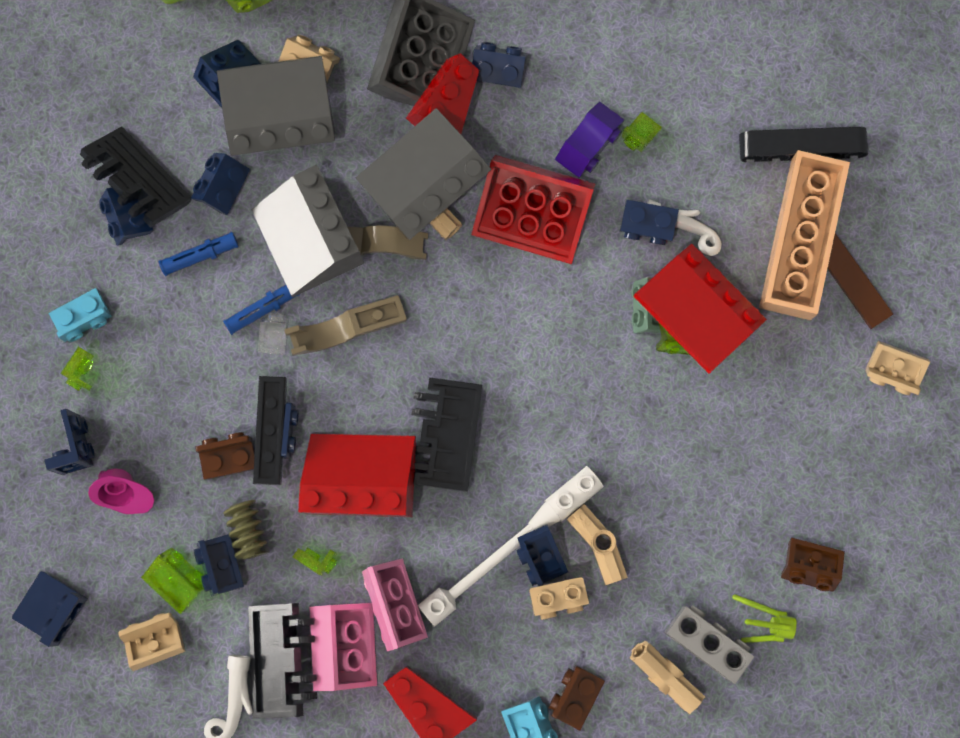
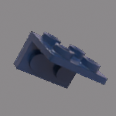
[193,40,261,108]
[44,409,95,475]
[12,571,88,647]

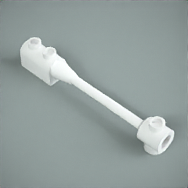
[418,466,604,627]

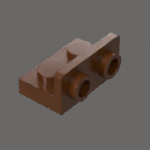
[195,432,255,480]
[781,537,845,592]
[548,665,605,731]

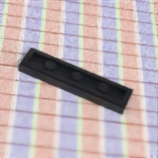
[253,376,287,485]

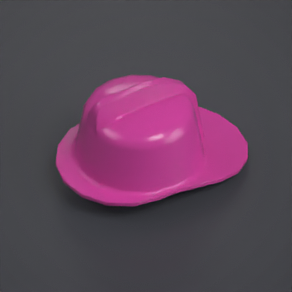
[88,468,154,514]

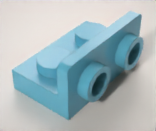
[49,288,112,342]
[501,696,558,738]

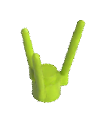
[732,594,797,643]

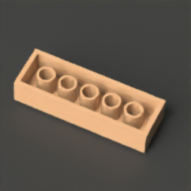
[759,150,850,320]

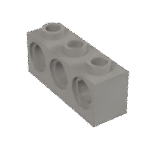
[664,605,754,684]

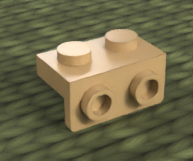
[278,35,340,82]
[866,341,930,395]
[529,577,589,620]
[118,613,185,671]

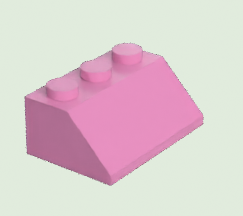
[362,558,428,651]
[309,603,377,691]

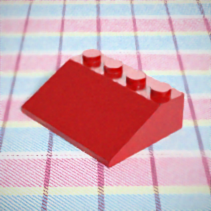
[471,155,596,264]
[633,244,767,374]
[298,434,416,518]

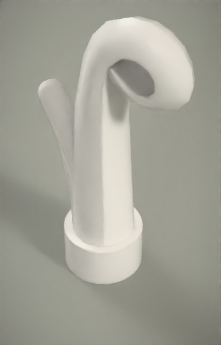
[648,199,722,256]
[204,655,253,738]

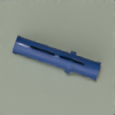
[158,232,239,276]
[223,285,300,335]

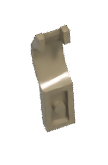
[348,226,428,260]
[284,295,407,356]

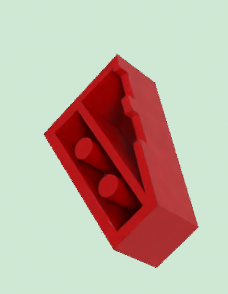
[406,53,479,134]
[383,666,477,738]

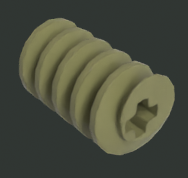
[223,499,270,560]

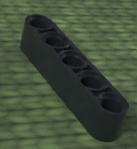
[739,127,868,162]

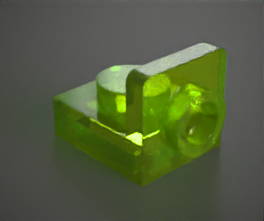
[622,112,662,153]
[60,346,94,391]
[292,547,338,576]

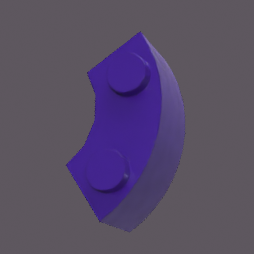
[555,102,624,178]

